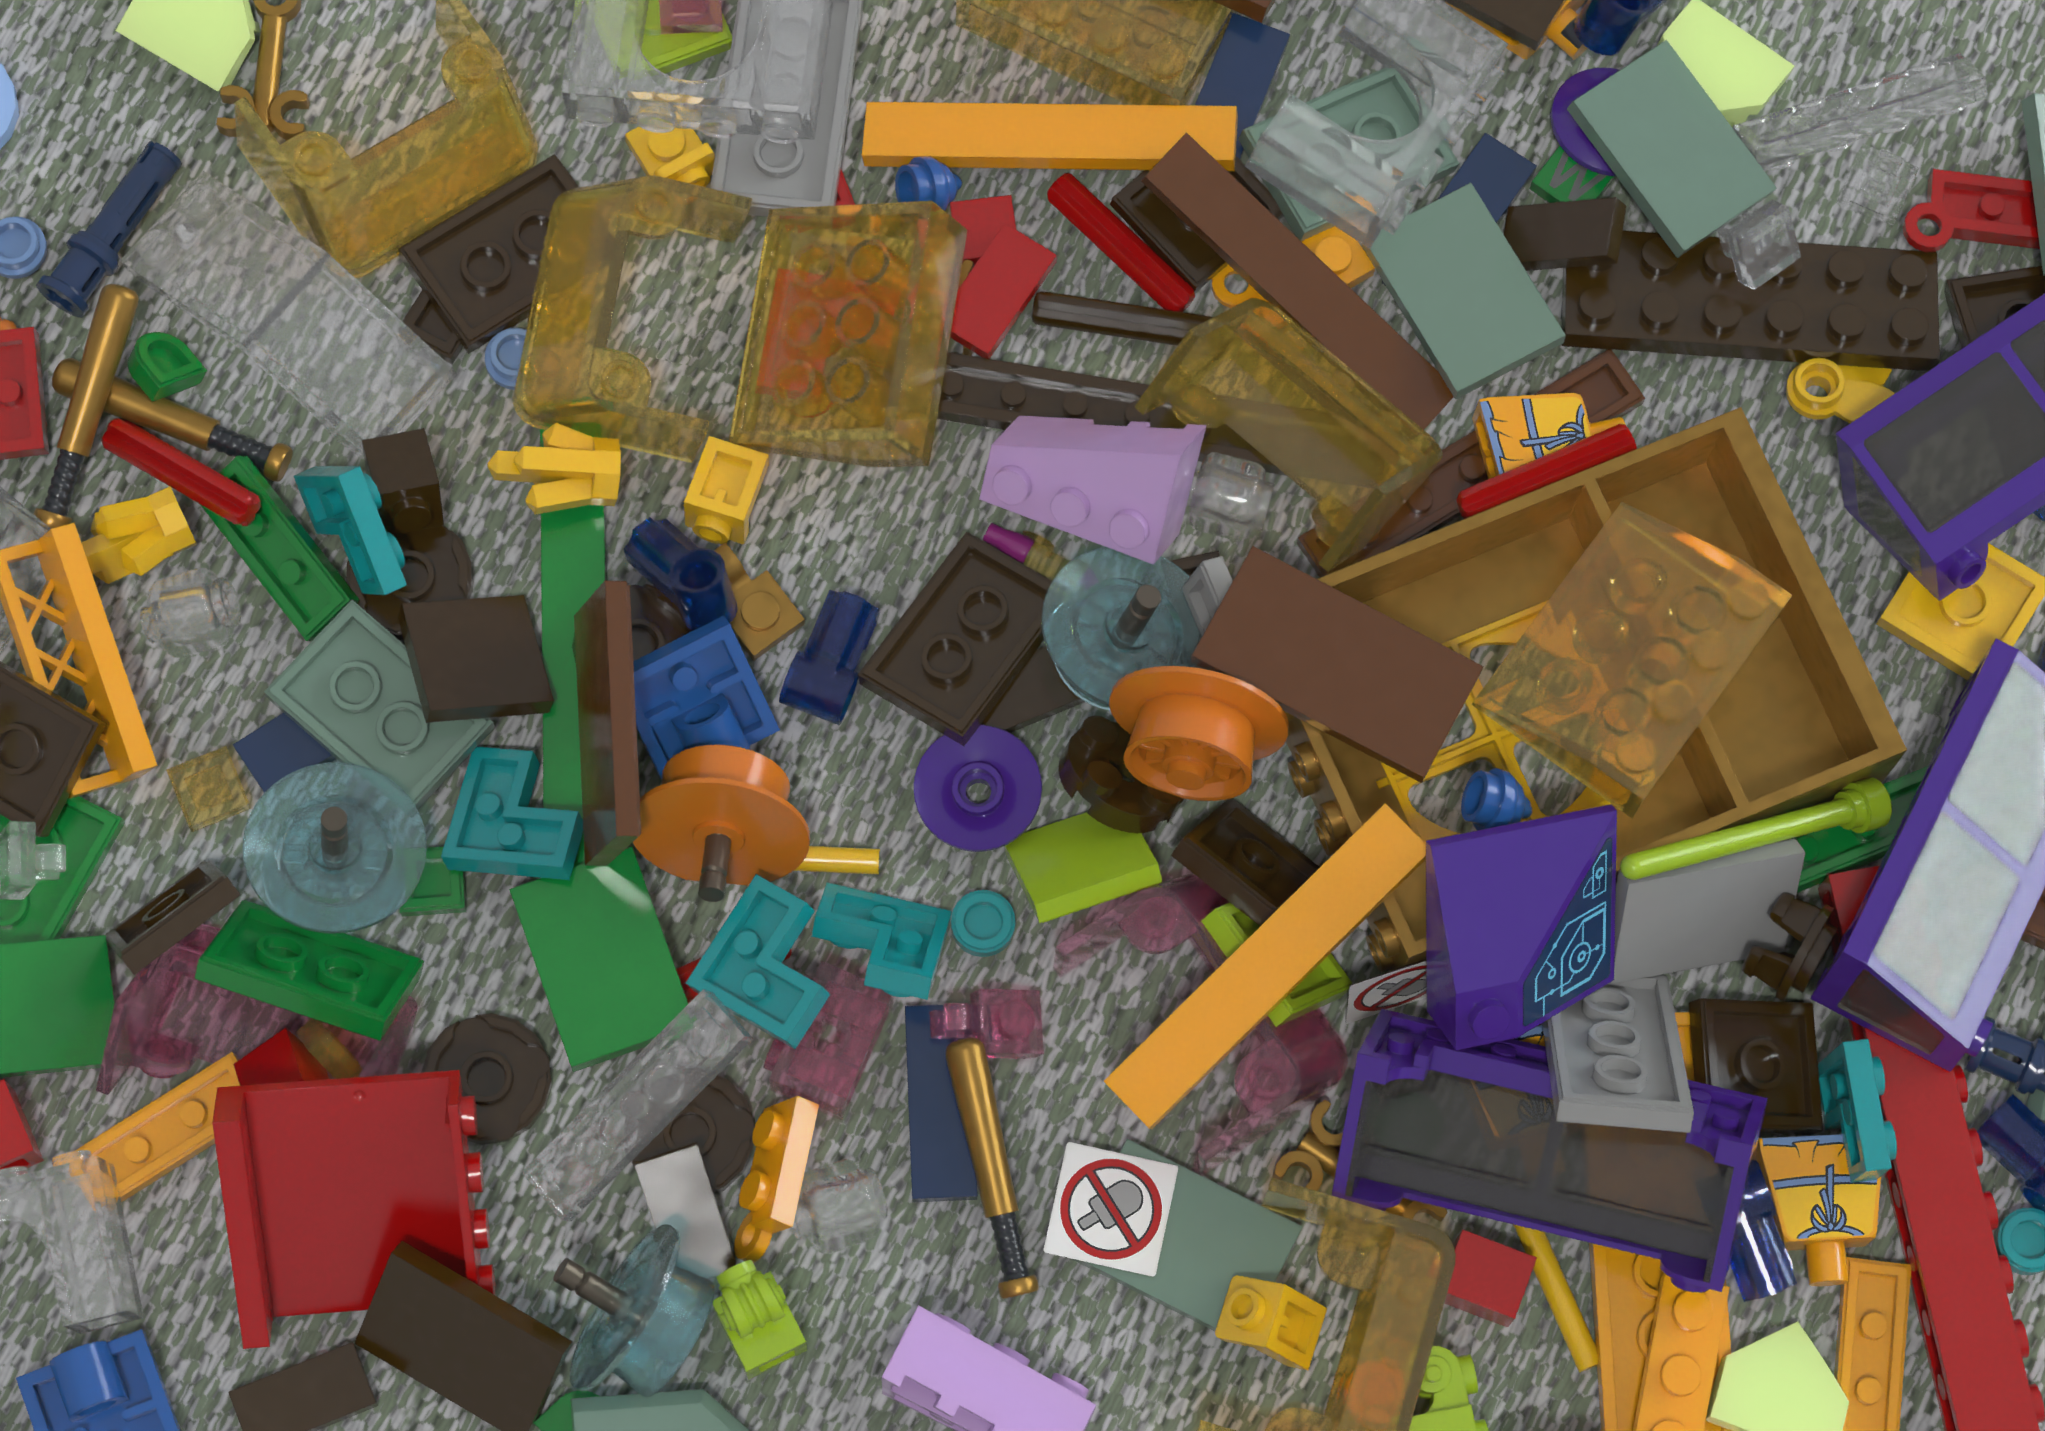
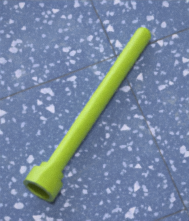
[1620,777,1892,880]

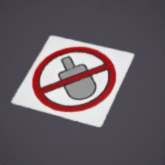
[1346,960,1427,1024]
[1043,1142,1178,1277]

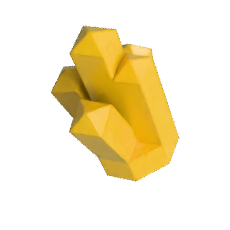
[487,423,621,515]
[81,486,197,584]

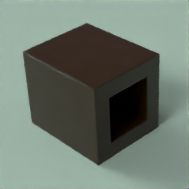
[362,428,444,535]

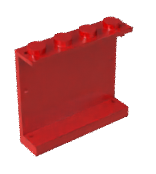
[212,1070,496,1349]

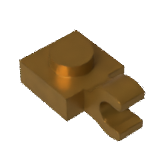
[705,543,805,661]

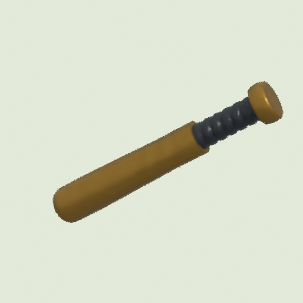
[32,284,139,529]
[52,358,293,482]
[945,1038,1039,1299]

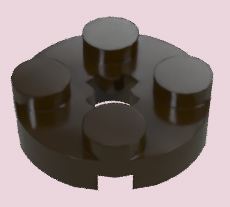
[1058,715,1184,833]

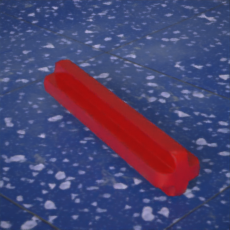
[1047,173,1195,312]
[101,418,261,526]
[1456,424,1637,519]

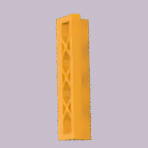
[0,522,158,799]

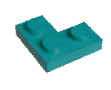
[294,466,407,595]
[441,747,583,880]
[686,874,830,1049]
[811,882,952,1000]
[1818,1039,1897,1183]

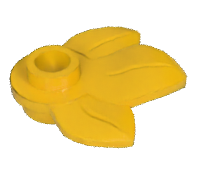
[1786,358,1895,423]

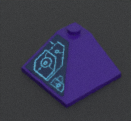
[1426,804,1617,1050]

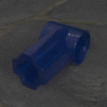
[1573,0,1668,56]
[623,517,738,631]
[779,590,880,726]
[1977,1094,2045,1212]
[1695,1160,1797,1302]

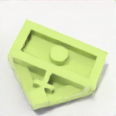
[115,0,261,92]
[1657,0,1794,130]
[1706,1321,1849,1431]

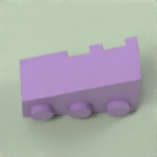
[979,416,1207,565]
[882,1305,1096,1431]

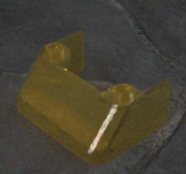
[234,0,538,279]
[512,176,752,463]
[1134,298,1443,572]
[1196,1177,1456,1431]

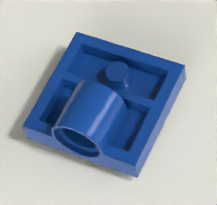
[633,615,780,781]
[16,1329,181,1431]

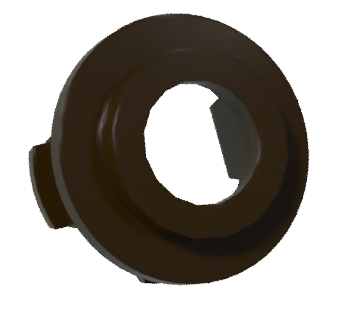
[1742,892,1838,1002]

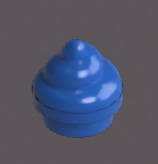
[895,156,962,219]
[1461,768,1532,830]

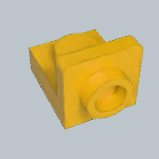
[625,105,715,202]
[684,436,769,544]
[1215,1275,1327,1370]

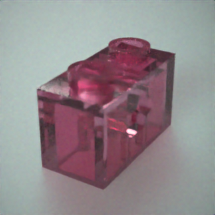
[763,961,894,1120]

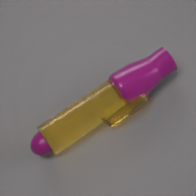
[983,523,1098,594]

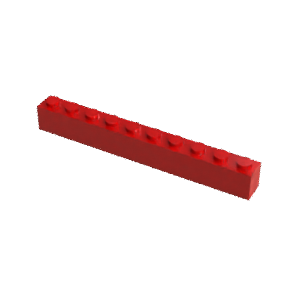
[1818,865,2045,1431]

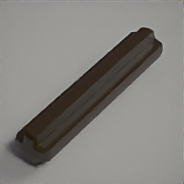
[1031,291,1216,350]

